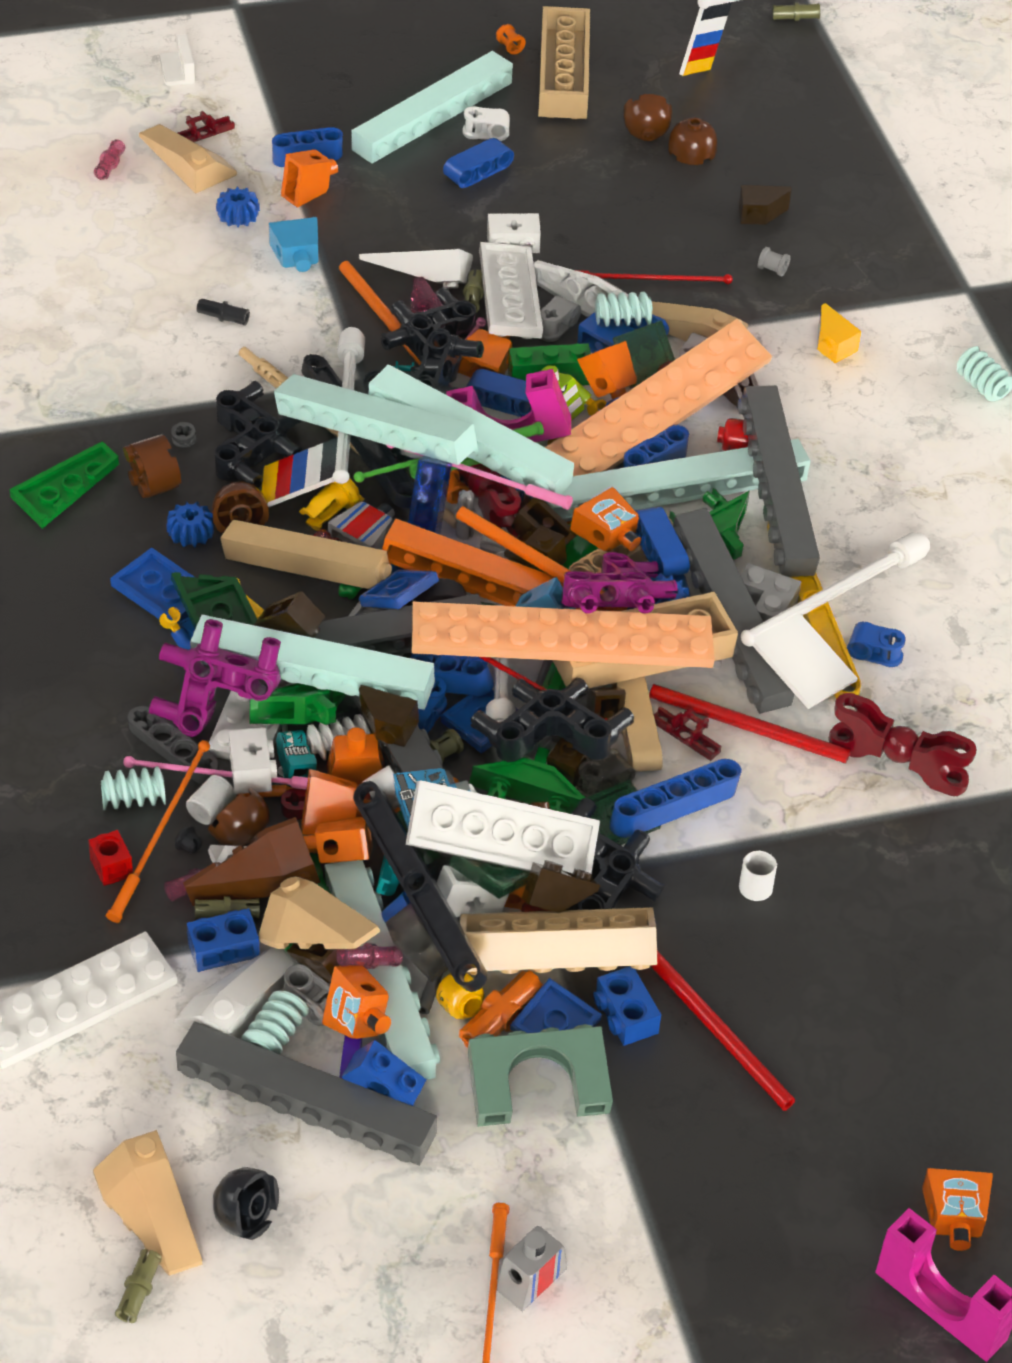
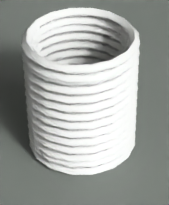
[186,775,236,825]
[739,851,777,901]

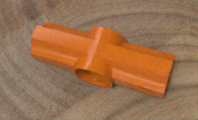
[459,970,543,1048]

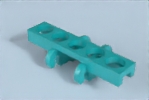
[376,855,399,896]

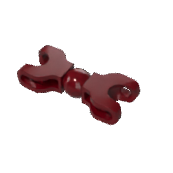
[457,463,521,538]
[828,693,977,796]

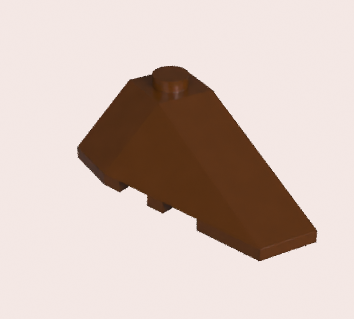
[183,817,320,906]

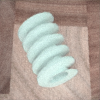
[595,292,652,327]
[957,346,1012,401]
[101,766,166,810]
[241,990,309,1054]

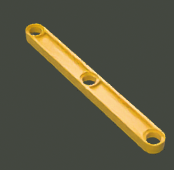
[767,523,861,699]

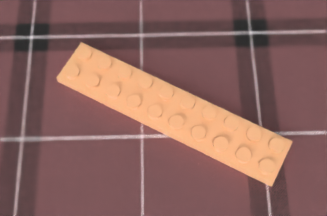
[545,319,772,476]
[412,601,715,668]

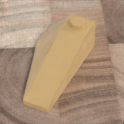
[139,124,237,194]
[652,301,748,341]
[258,876,380,949]
[93,1130,203,1276]

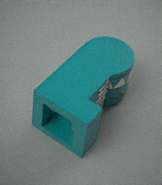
[276,730,317,786]

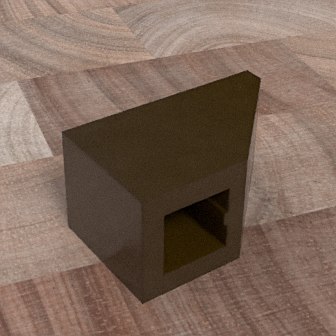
[522,860,600,913]

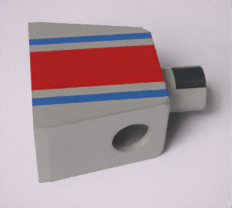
[328,502,395,550]
[497,1226,567,1312]

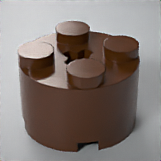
[123,434,181,499]

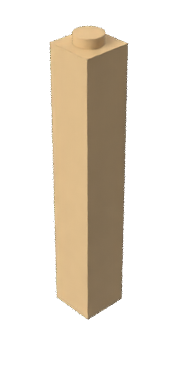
[220,520,392,589]

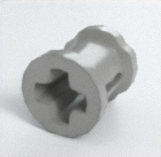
[757,247,790,277]

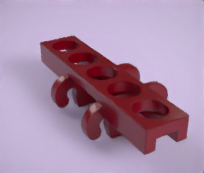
[178,111,235,142]
[654,706,722,761]

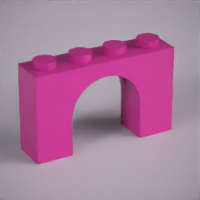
[446,369,571,442]
[875,1208,1012,1362]

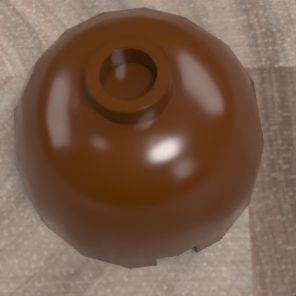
[623,94,672,141]
[668,117,717,165]
[212,482,269,533]
[208,788,270,846]

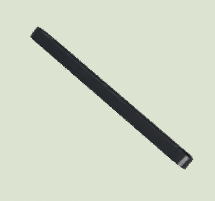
[301,354,419,508]
[353,781,488,992]

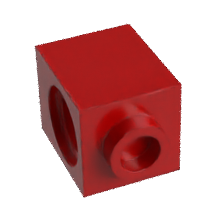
[88,830,133,886]

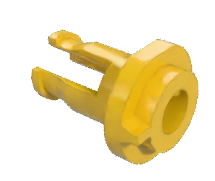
[299,478,364,531]

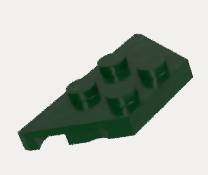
[171,572,257,629]

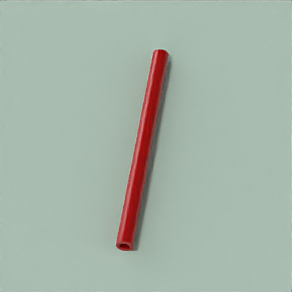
[649,684,851,764]
[650,950,795,1111]

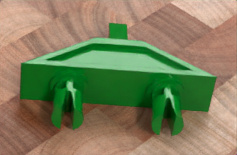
[669,488,750,560]
[249,683,346,725]
[468,747,585,814]

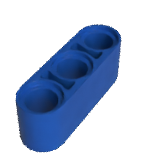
[272,127,343,167]
[443,138,514,188]
[466,369,531,417]
[623,425,689,468]
[635,506,690,578]
[409,654,495,696]

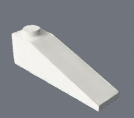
[359,249,473,288]
[534,260,629,317]
[174,947,297,1039]

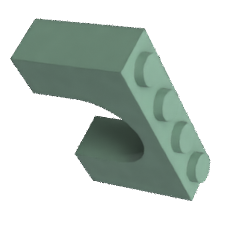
[468,1024,613,1127]

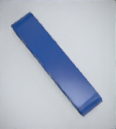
[609,758,742,838]

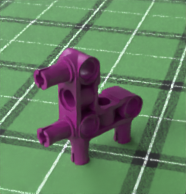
[561,552,677,614]
[149,619,281,737]

